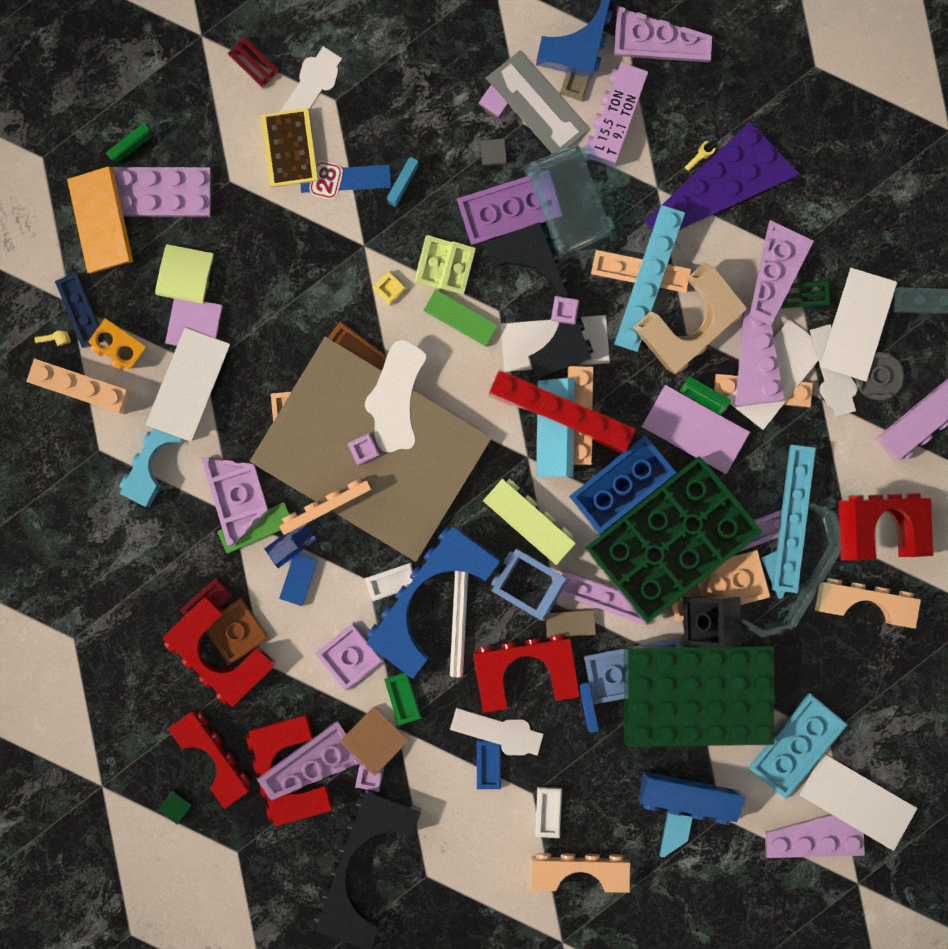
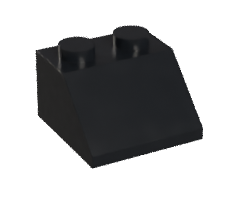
[683,596,741,648]

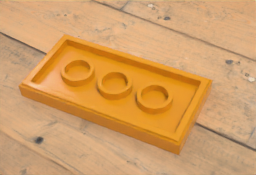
[67,166,133,273]

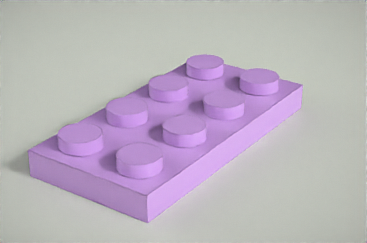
[113,167,211,217]

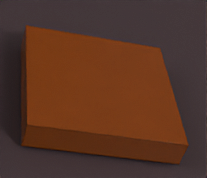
[205,598,269,665]

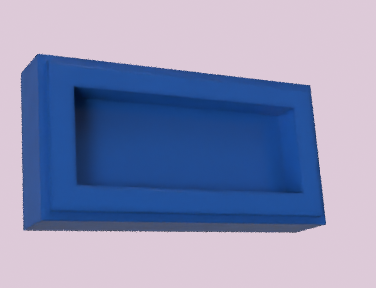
[279,553,318,606]
[578,681,599,733]
[477,740,501,789]

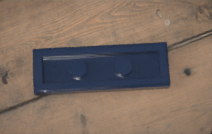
[55,272,106,349]

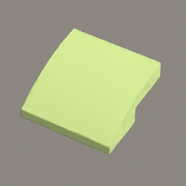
[414,235,476,295]
[155,244,214,304]

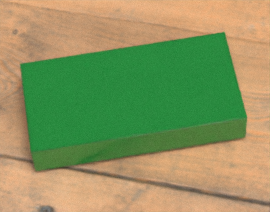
[106,123,153,164]
[679,376,731,416]
[384,672,422,726]

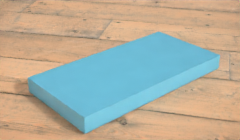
[536,378,575,477]
[748,693,848,799]

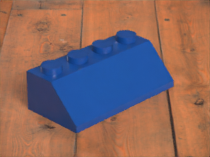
[569,435,676,536]
[638,772,746,825]

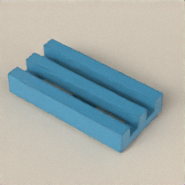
[387,157,419,207]

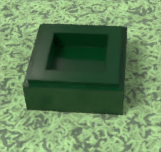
[158,790,192,825]

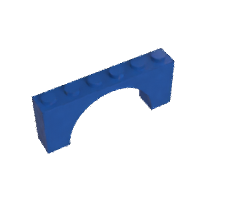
[536,0,615,78]
[366,525,501,678]

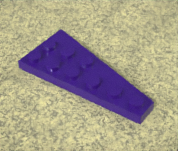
[644,122,799,231]

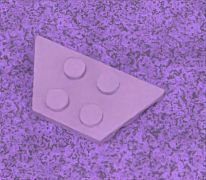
[201,457,269,547]

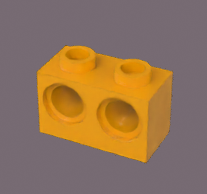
[88,318,146,371]

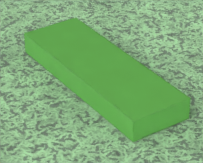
[423,289,498,347]
[217,502,290,553]

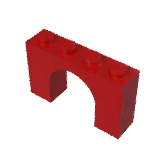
[839,493,934,560]
[163,594,275,707]
[474,634,580,713]
[247,714,333,826]

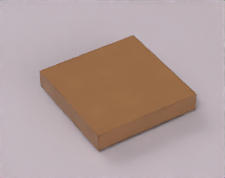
[339,706,408,776]

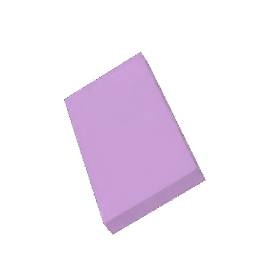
[641,385,750,474]

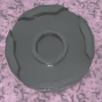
[855,352,904,401]

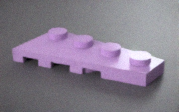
[614,6,712,62]
[257,722,360,800]
[765,814,865,858]

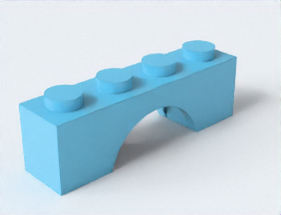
[119,428,185,507]

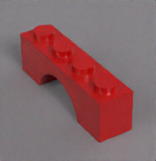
[168,710,251,809]

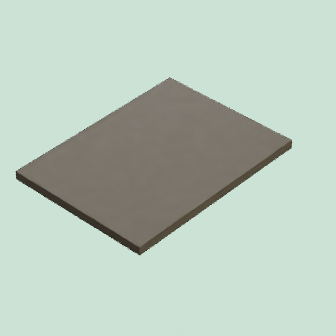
[249,337,491,562]

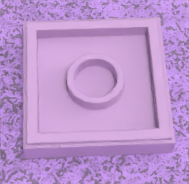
[165,298,223,346]
[315,623,383,691]

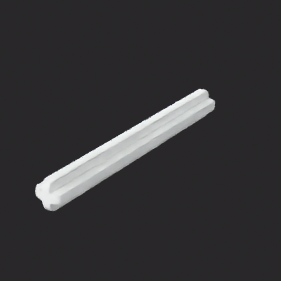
[450,571,468,678]

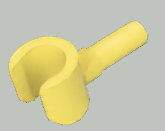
[685,141,715,171]
[35,331,71,346]

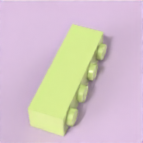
[483,479,575,565]

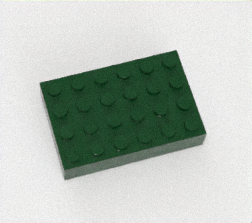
[585,456,763,626]
[623,644,775,747]

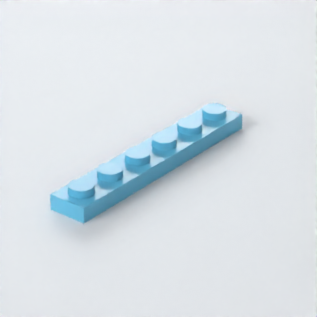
[614,205,685,352]
[772,445,816,593]

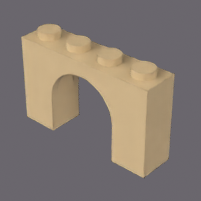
[633,262,747,374]

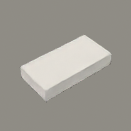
[365,563,413,601]
[535,787,562,838]

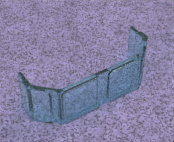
[741,503,841,637]

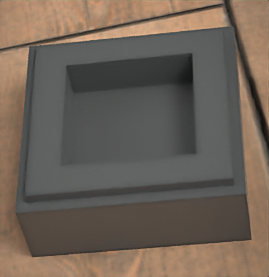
[480,139,506,166]

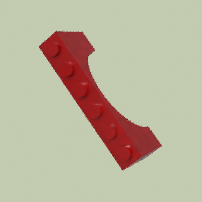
[489,370,635,454]

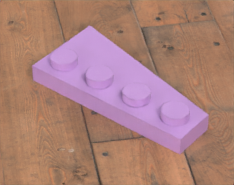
[749,220,814,325]
[735,309,784,407]

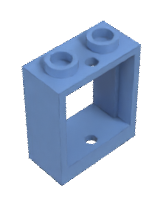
[491,549,569,621]

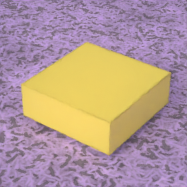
[373,271,406,305]

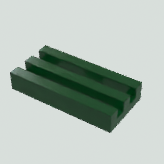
[781,281,831,309]

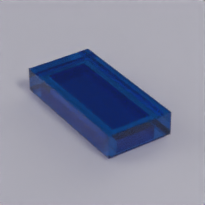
[264,524,317,569]

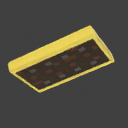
[261,108,319,188]

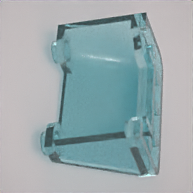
[522,144,615,257]

